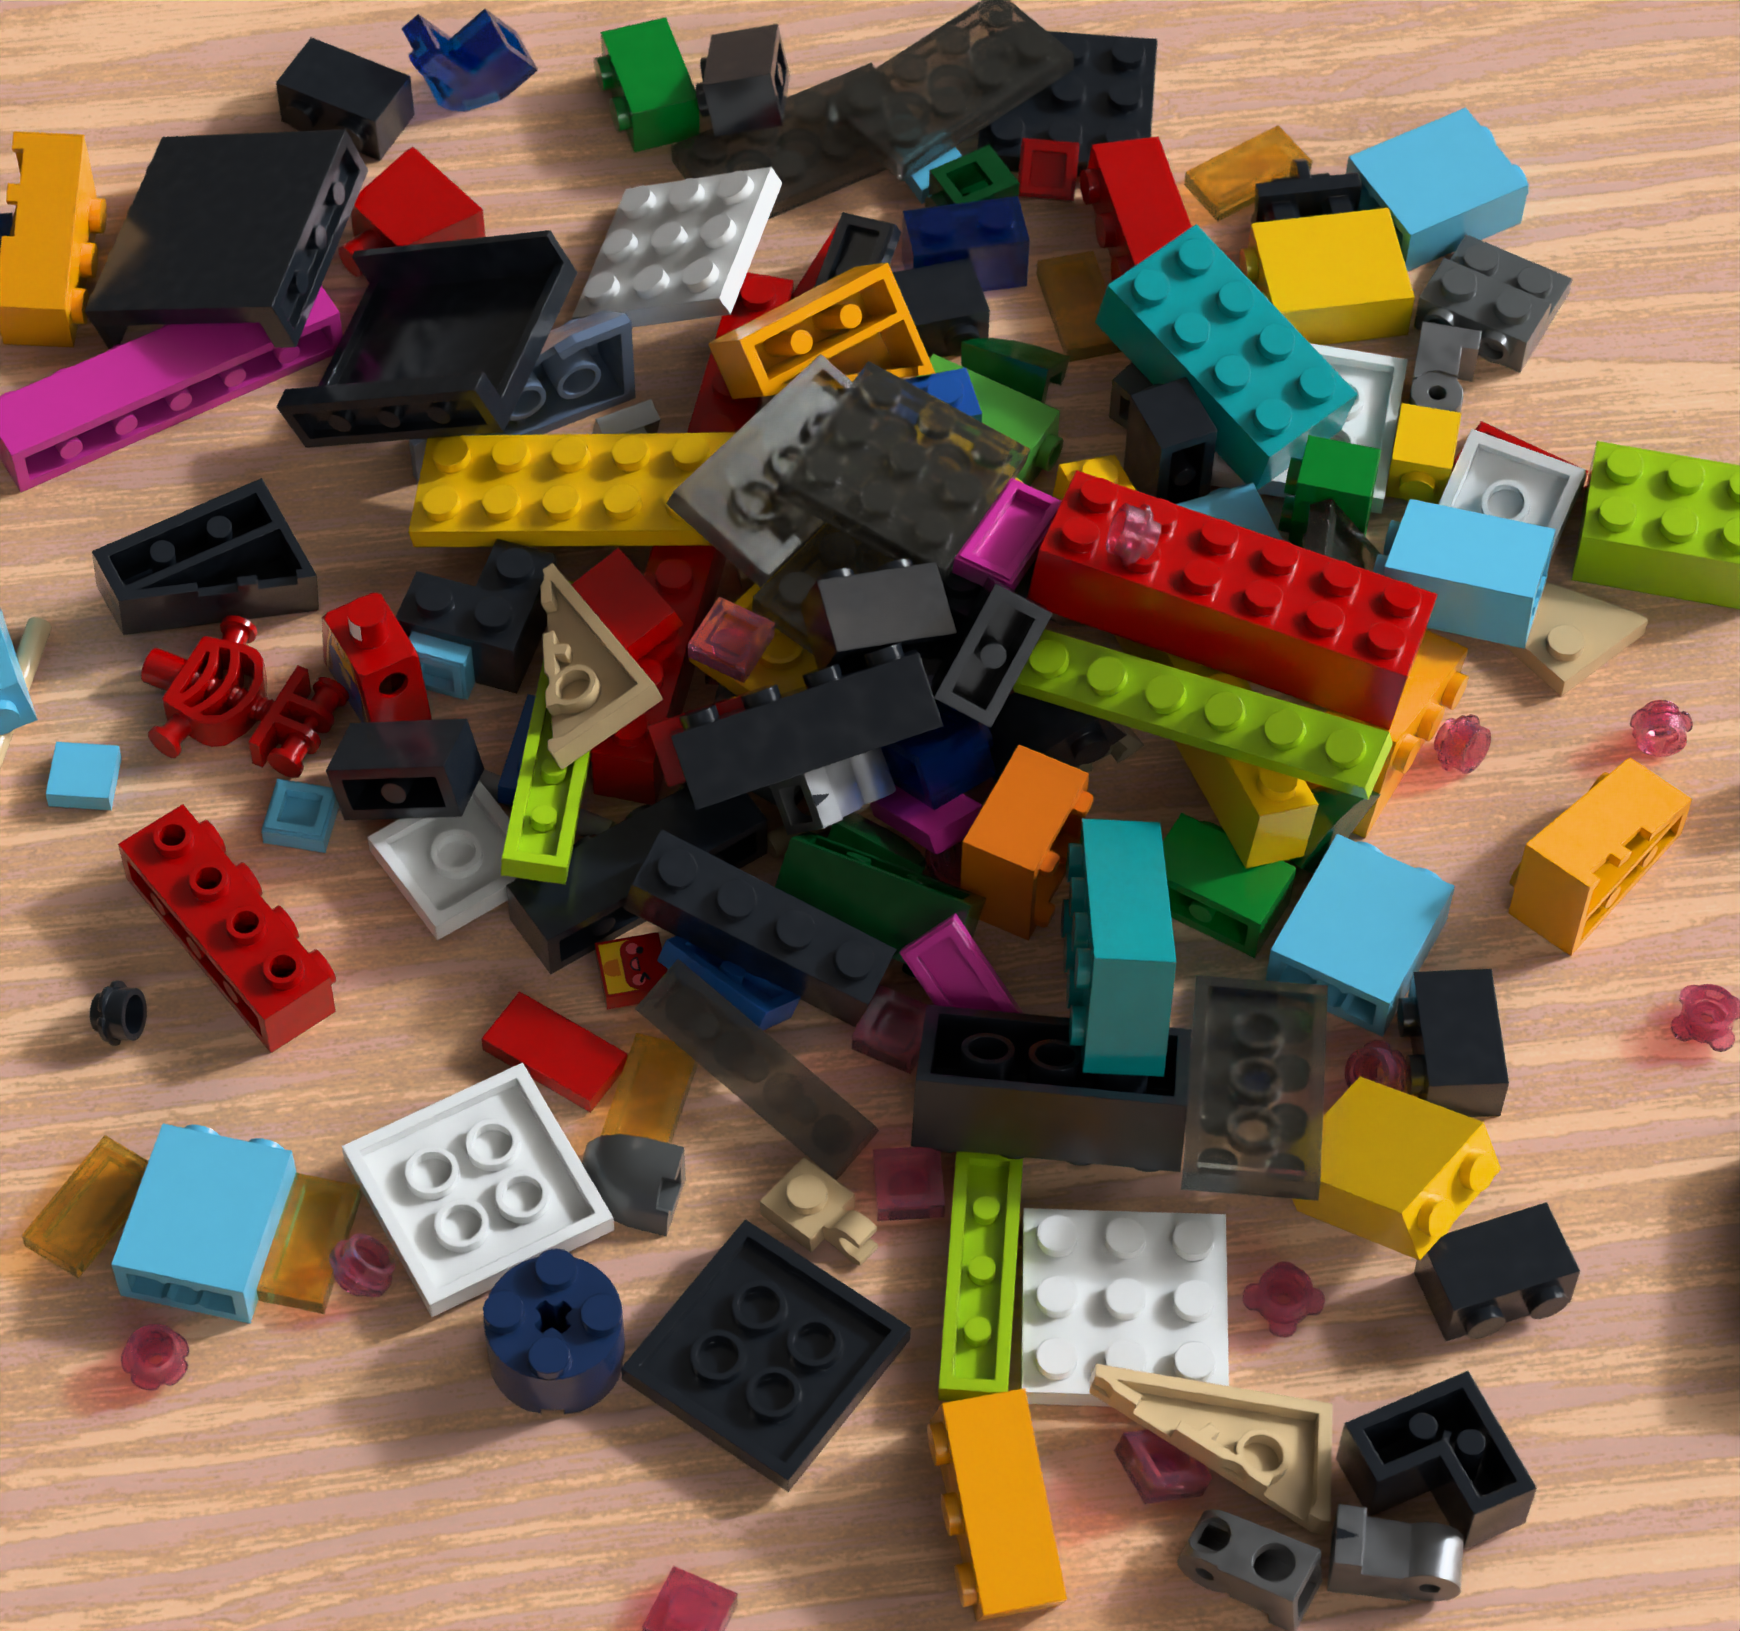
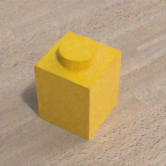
[1385,403,1462,504]

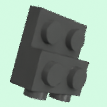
[1414,234,1572,373]

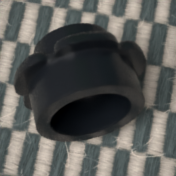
[90,981,147,1046]

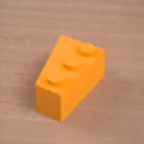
[0,131,107,348]
[708,262,936,399]
[1305,629,1469,838]
[1508,757,1692,956]
[927,1388,1068,1622]

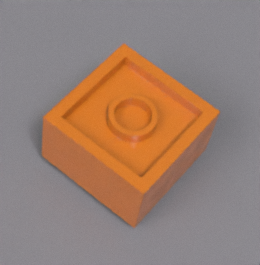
[960,745,1093,941]

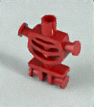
[141,615,349,778]

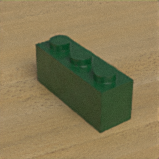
[775,831,986,978]

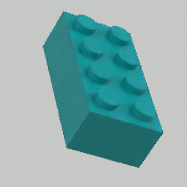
[1095,224,1358,491]
[1061,819,1177,1077]

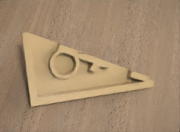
[540,563,663,770]
[1502,582,1648,696]
[1089,1364,1332,1535]

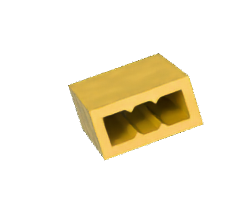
[1239,208,1415,345]
[1278,1076,1501,1261]

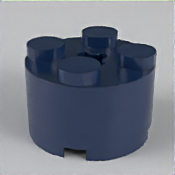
[483,1248,625,1414]

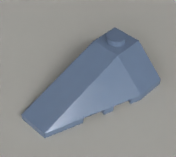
[409,310,636,483]

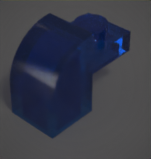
[401,9,538,112]

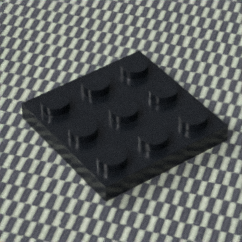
[977,27,1158,177]
[621,1219,911,1492]

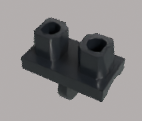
[1251,158,1362,223]

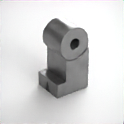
[1408,322,1482,412]
[770,747,896,835]
[1327,1504,1464,1601]
[1177,1509,1322,1631]

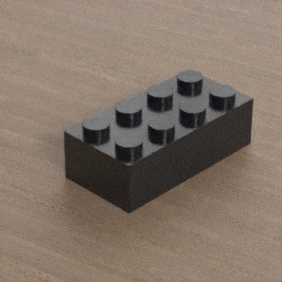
[911,1005,1192,1172]

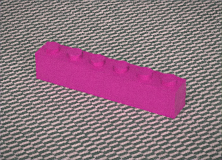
[0,286,343,492]

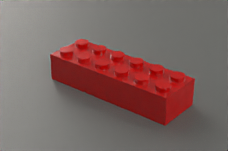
[1028,470,1438,730]

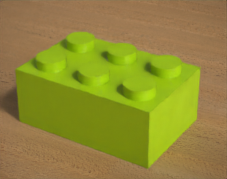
[1572,441,1740,610]

